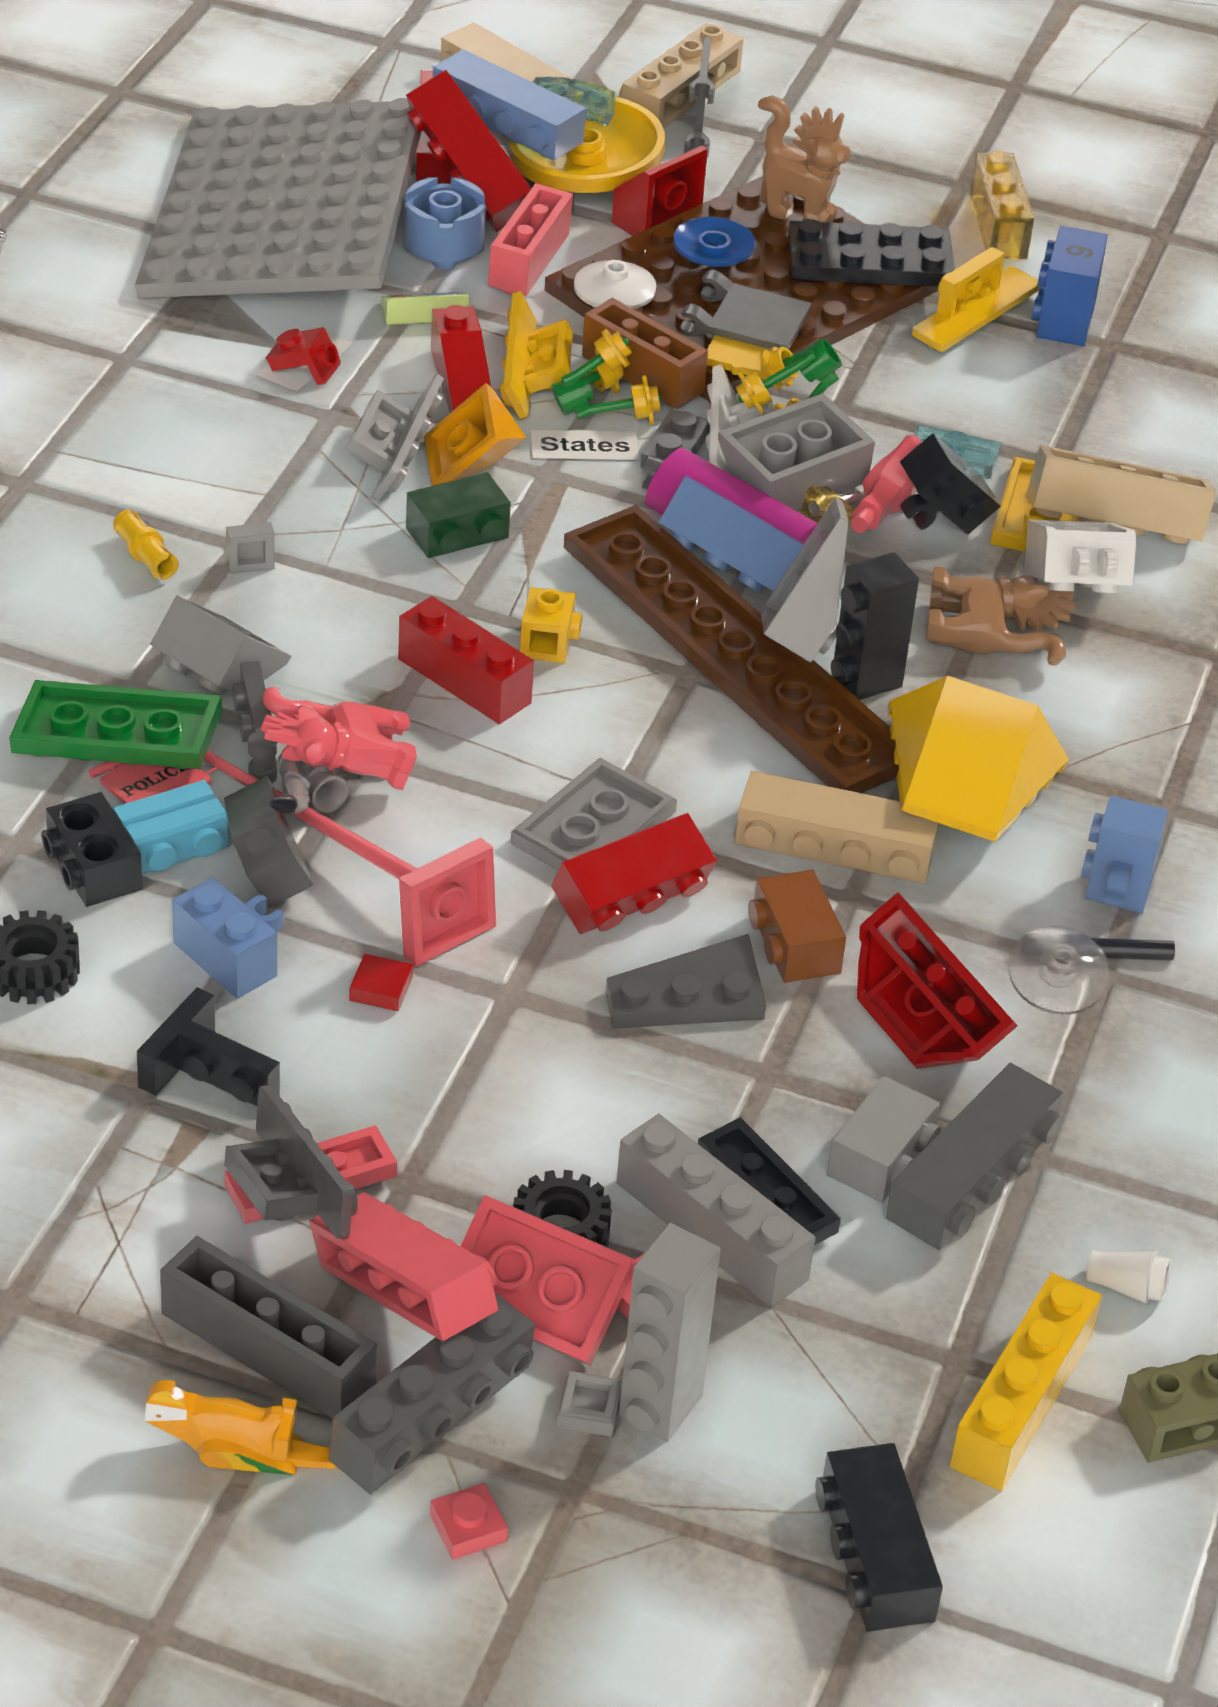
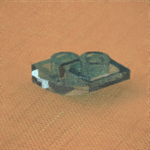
[533,77,615,126]

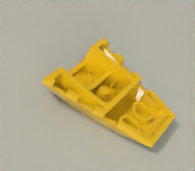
[887,676,1069,842]

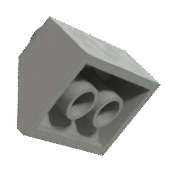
[718,393,875,510]

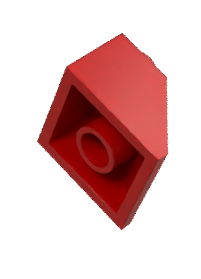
[612,145,708,236]

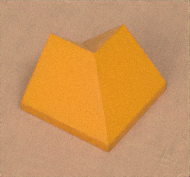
[424,383,526,486]

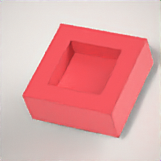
[430,1483,508,1560]

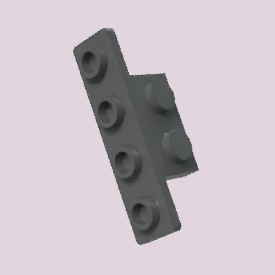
[224,1085,358,1239]

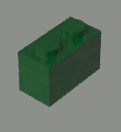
[406,472,511,558]

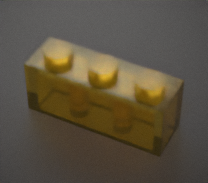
[970,151,1034,259]

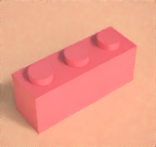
[488,183,573,297]

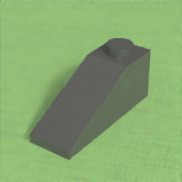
[224,776,314,908]

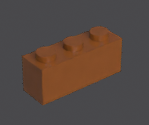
[582,297,708,409]

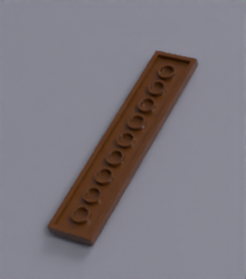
[563,505,899,793]

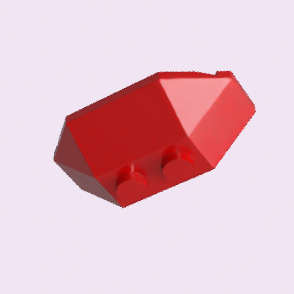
[857,892,1018,1069]

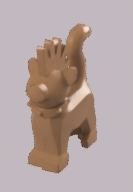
[758,95,851,223]
[926,567,1075,666]

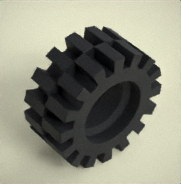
[0,910,80,1004]
[513,1170,612,1247]

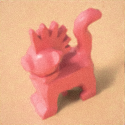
[260,686,417,790]

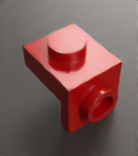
[266,327,341,385]

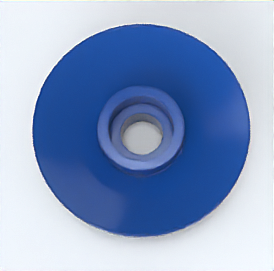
[674,217,755,267]

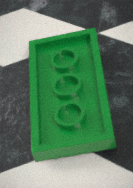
[9,680,223,769]

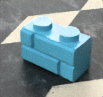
[113,780,228,874]

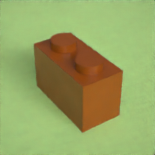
[748,869,846,983]

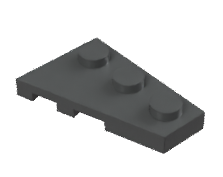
[605,933,766,1029]

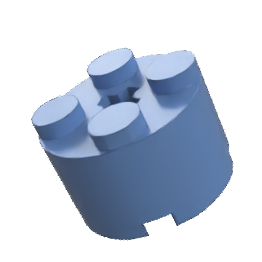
[403,177,486,270]

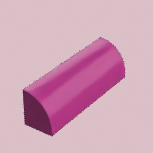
[644,447,818,544]

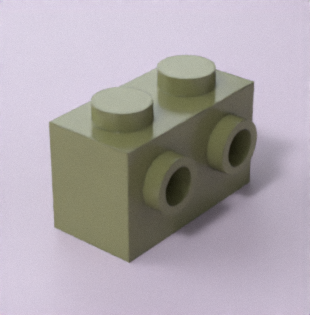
[1119,1353,1218,1463]

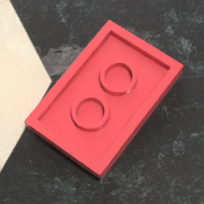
[461,1195,637,1366]

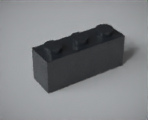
[831,552,919,700]
[815,1443,943,1632]

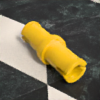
[113,510,179,580]

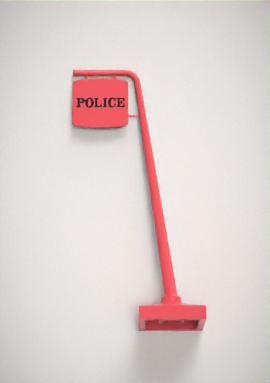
[88,750,496,967]

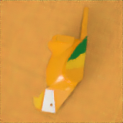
[145,1380,339,1475]

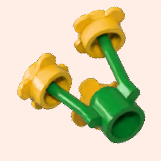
[551,329,663,425]
[736,338,842,415]

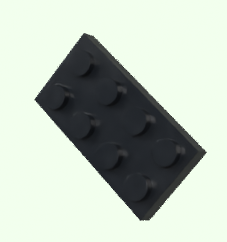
[788,219,955,287]

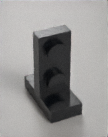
[137,987,280,1106]

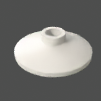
[574,260,656,309]

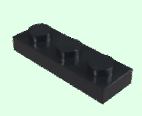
[698,1117,841,1246]

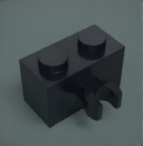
[900,433,1001,535]

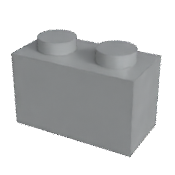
[827,1075,941,1203]

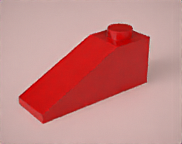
[431,305,491,413]

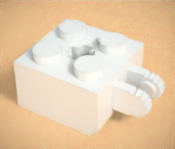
[1024,520,1136,593]

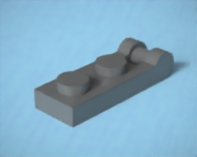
[232,661,277,783]

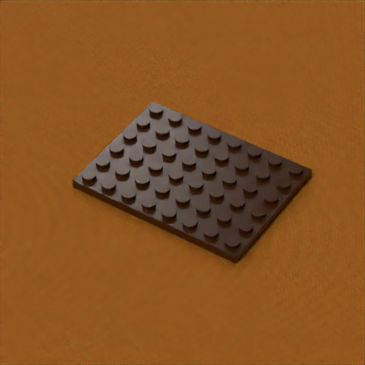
[544,176,938,403]

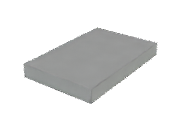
[511,758,677,870]

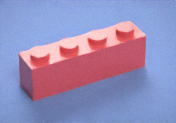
[309,1192,499,1341]

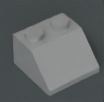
[150,595,291,695]

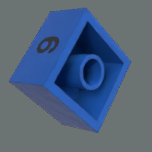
[1032,225,1108,347]

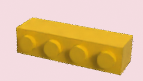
[950,1272,1102,1492]

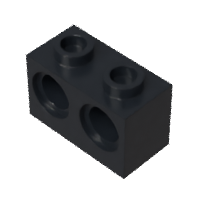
[41,792,142,907]

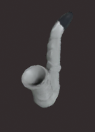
[269,753,349,814]

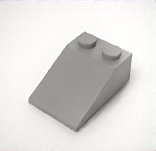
[760,497,849,663]

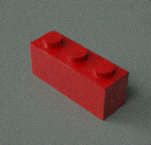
[398,596,534,725]
[551,812,718,935]

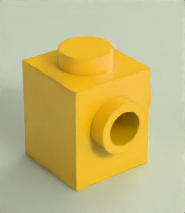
[520,587,583,663]

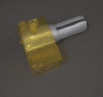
[801,485,863,528]

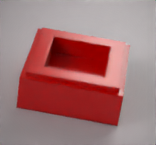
[349,953,413,1012]

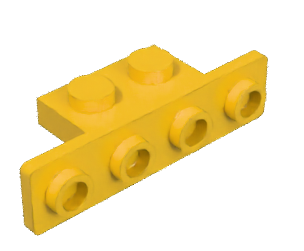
[912,247,1039,352]
[500,291,573,420]

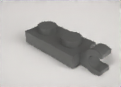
[640,409,710,489]

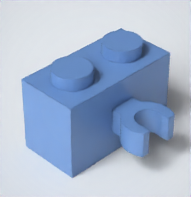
[1081,795,1168,913]
[172,877,283,999]

